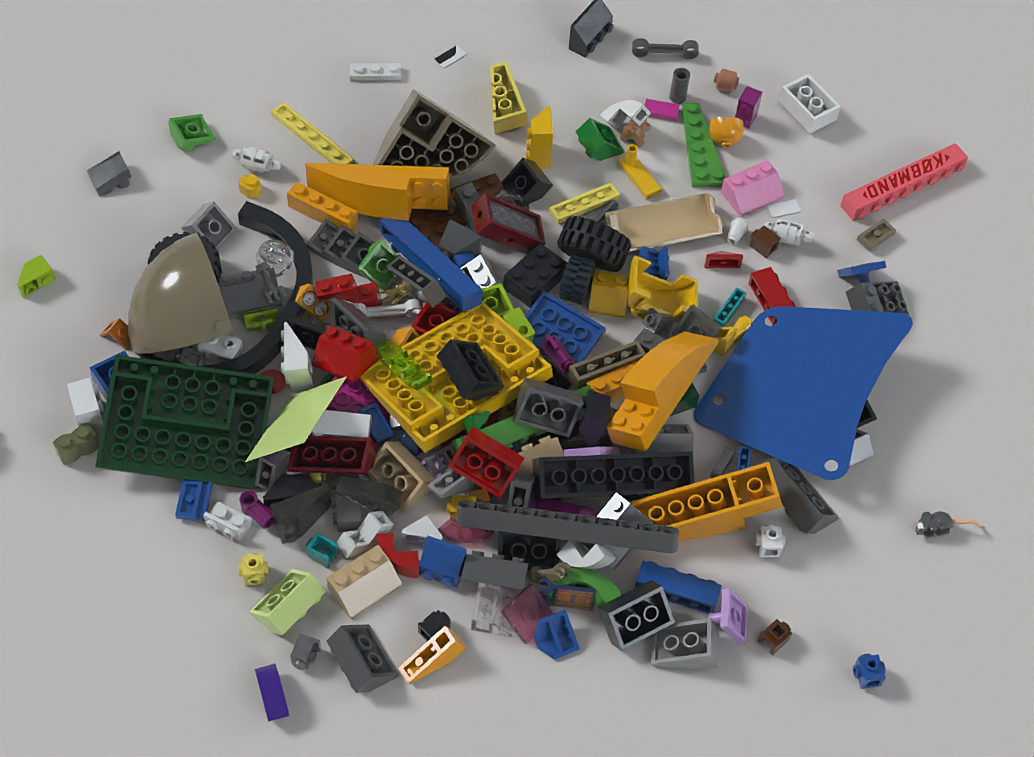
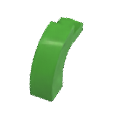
[547,568,621,610]

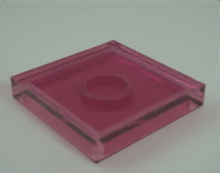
[500,584,554,644]

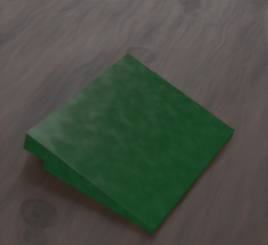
[95,355,274,490]

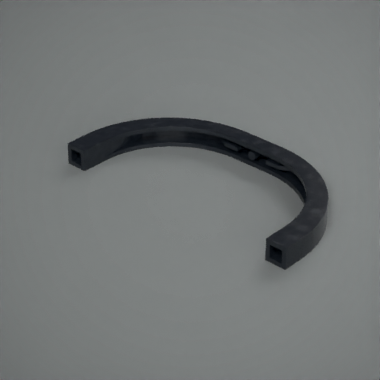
[141,201,313,374]

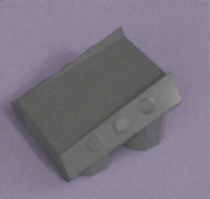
[87,151,131,196]

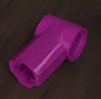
[239,490,277,529]

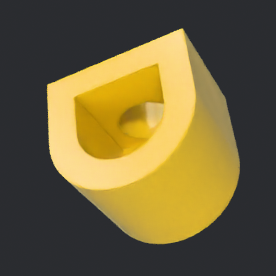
[238,173,262,199]

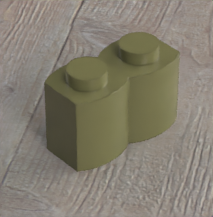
[53,424,99,465]

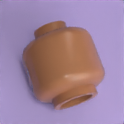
[714,69,740,93]

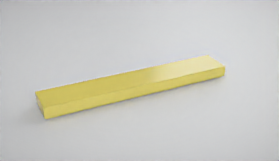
[271,102,355,164]

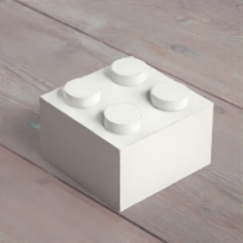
[67,378,105,433]

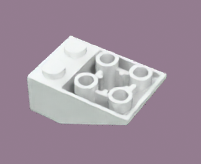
[281,322,315,391]

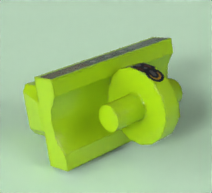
[243,306,279,331]

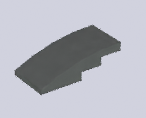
[306,218,375,278]

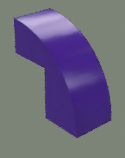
[255,663,290,722]

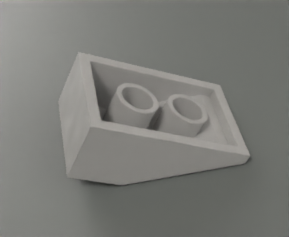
[651,618,719,670]

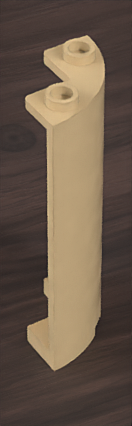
[605,193,724,252]

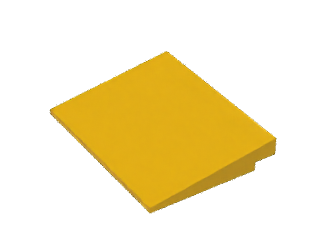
[359,302,553,453]

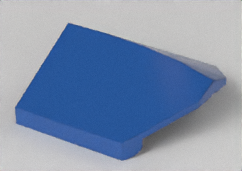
[533,610,580,660]

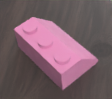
[721,160,785,217]

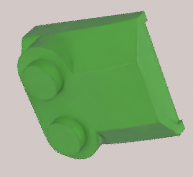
[168,114,216,152]
[357,239,399,291]

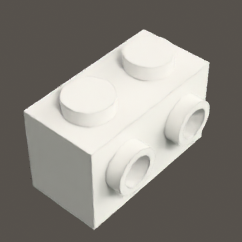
[198,335,244,363]

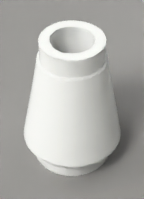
[727,217,748,245]

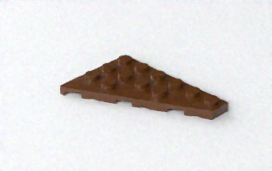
[409,173,503,248]

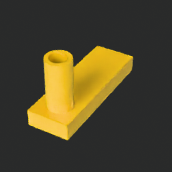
[618,144,662,200]

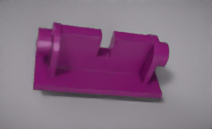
[540,334,576,372]

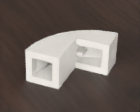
[600,100,651,129]
[336,511,394,558]
[557,541,616,570]

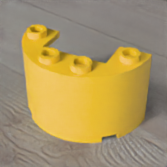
[628,256,698,323]

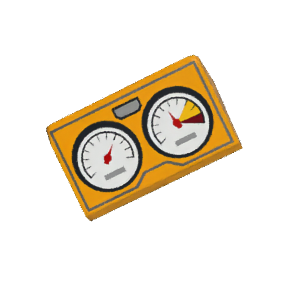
[295,284,332,322]

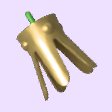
[380,284,408,305]

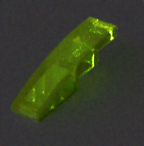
[375,339,433,391]

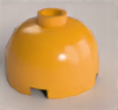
[709,117,744,148]

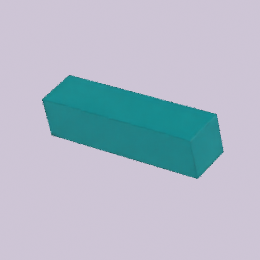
[713,287,746,327]

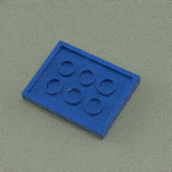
[525,291,606,370]

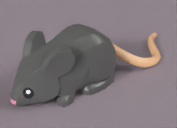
[915,511,984,538]

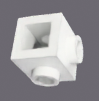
[755,525,786,558]

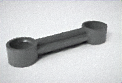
[632,38,699,59]

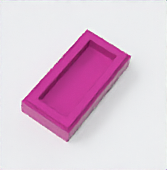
[645,99,680,121]

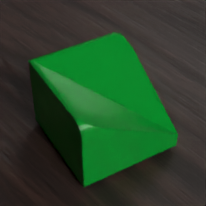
[463,410,490,433]

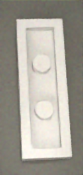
[350,63,401,81]

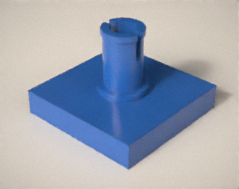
[837,261,887,284]

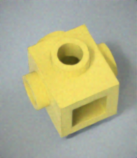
[238,553,269,586]

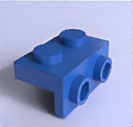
[640,246,670,280]

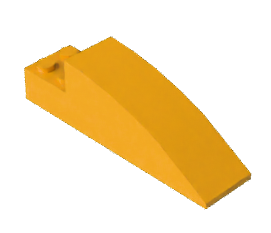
[305,163,450,221]
[606,332,719,452]
[629,462,783,541]

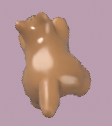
[620,118,650,146]

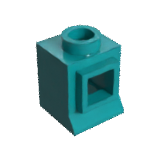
[305,533,339,569]

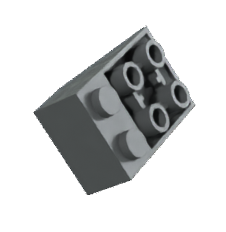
[846,281,909,315]

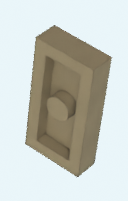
[857,219,896,251]

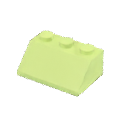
[249,569,326,635]

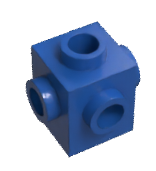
[853,653,886,689]

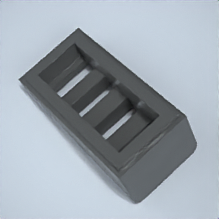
[424,442,456,476]

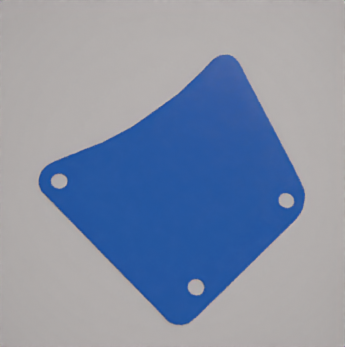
[694,306,913,480]

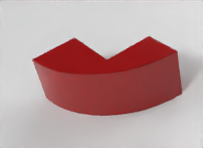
[377,533,419,578]

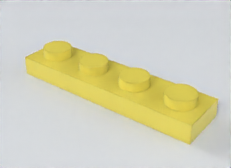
[549,182,620,224]

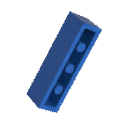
[634,561,722,614]

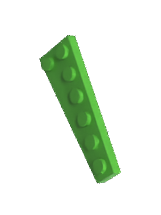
[681,103,726,187]

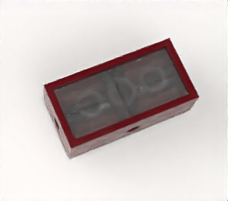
[471,193,546,254]

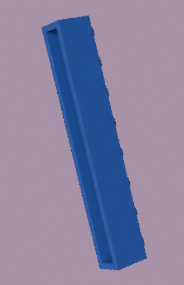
[380,218,483,312]

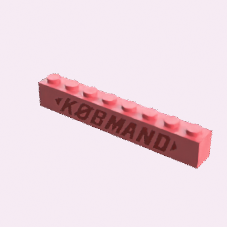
[840,143,968,220]

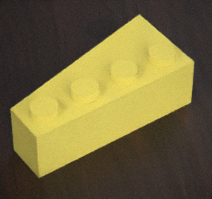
[490,61,528,134]

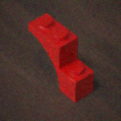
[315,273,382,307]

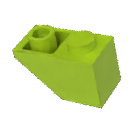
[17,255,56,297]

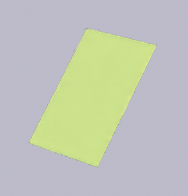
[245,376,347,462]

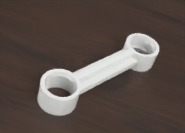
[353,299,423,319]

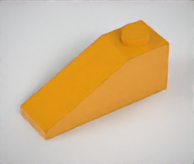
[399,626,467,684]

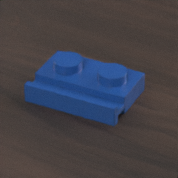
[175,480,213,521]

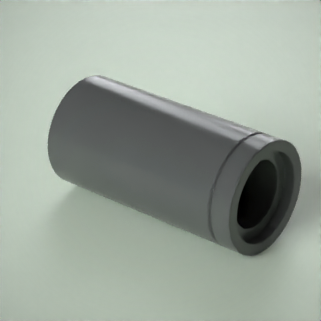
[669,68,690,104]

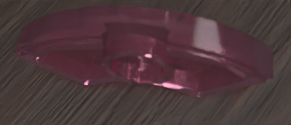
[438,517,494,543]

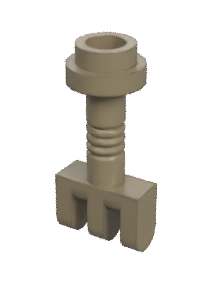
[528,562,570,583]

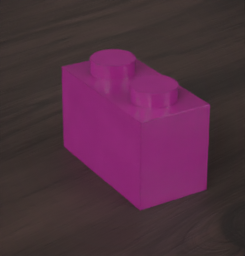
[735,86,763,129]

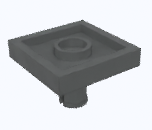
[671,304,722,338]

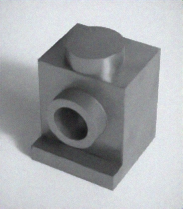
[290,634,321,670]

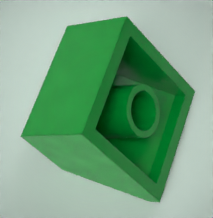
[575,118,625,161]

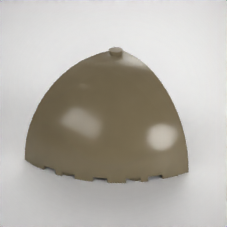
[373,89,496,182]
[128,233,233,353]

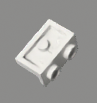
[203,502,253,541]

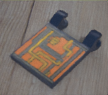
[537,579,596,611]

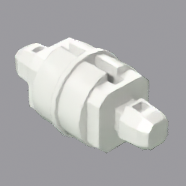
[232,146,281,173]
[764,219,814,246]

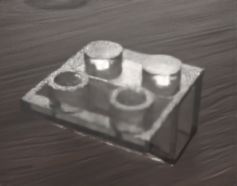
[471,582,519,637]

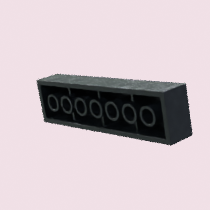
[532,451,695,499]

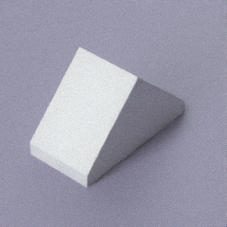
[402,515,443,546]

